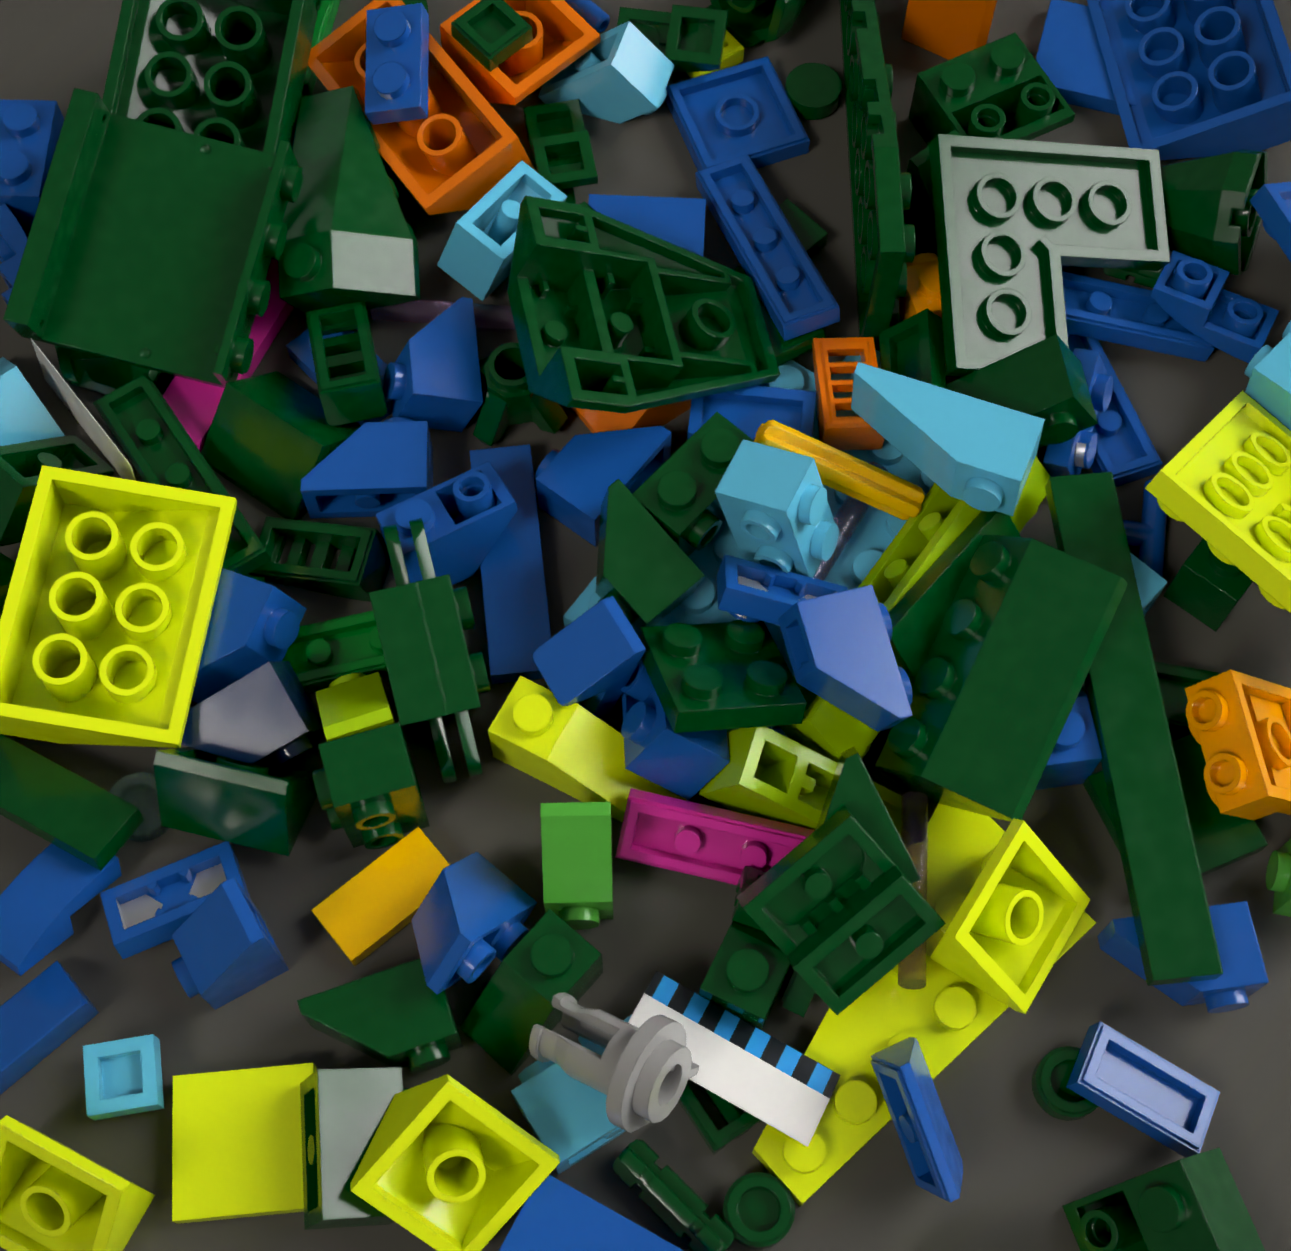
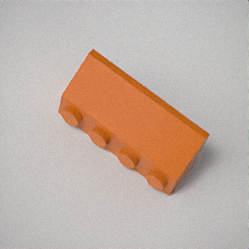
[308,0,536,215]

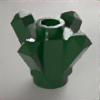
[473,342,568,446]

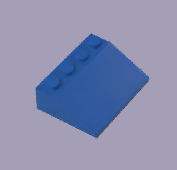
[1087,0,1291,160]

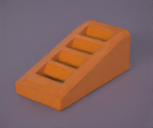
[812,337,885,450]

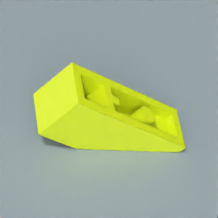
[488,675,688,822]

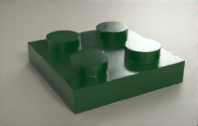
[639,620,807,733]

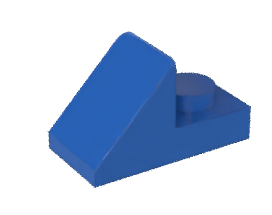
[532,596,646,718]

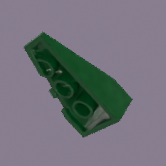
[278,86,420,314]

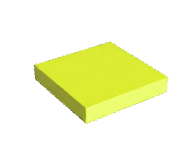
[172,1063,317,1224]

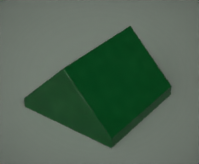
[201,371,361,520]
[153,747,317,856]

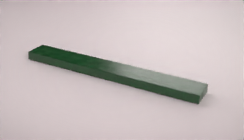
[1045,472,1223,986]

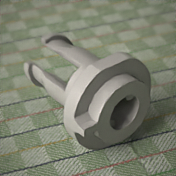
[529,992,699,1133]

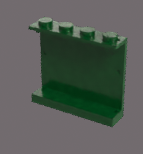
[3,88,303,388]

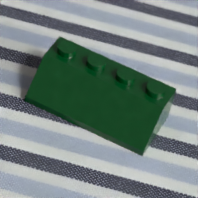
[875,534,1128,822]

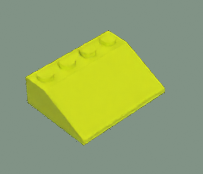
[0,465,237,748]

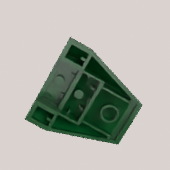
[507,196,780,413]

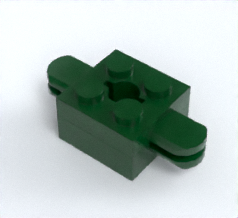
[369,518,491,784]

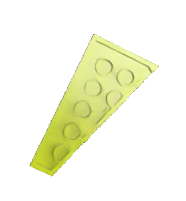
[752,803,1096,1207]

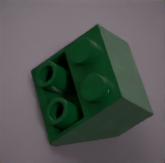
[909,32,1076,146]
[1062,1147,1265,1251]

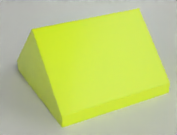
[930,818,1090,1014]
[350,1074,560,1251]
[0,1115,155,1251]

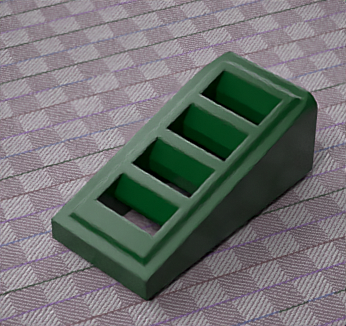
[305,301,387,426]
[249,517,391,602]

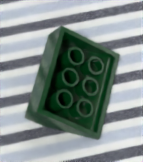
[102,0,317,155]

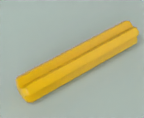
[754,420,925,520]

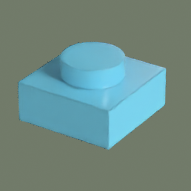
[83,1034,165,1121]

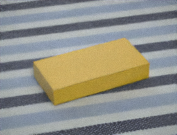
[311,827,450,967]

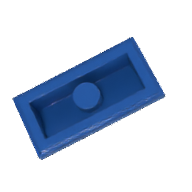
[0,961,100,1095]
[871,1037,963,1203]

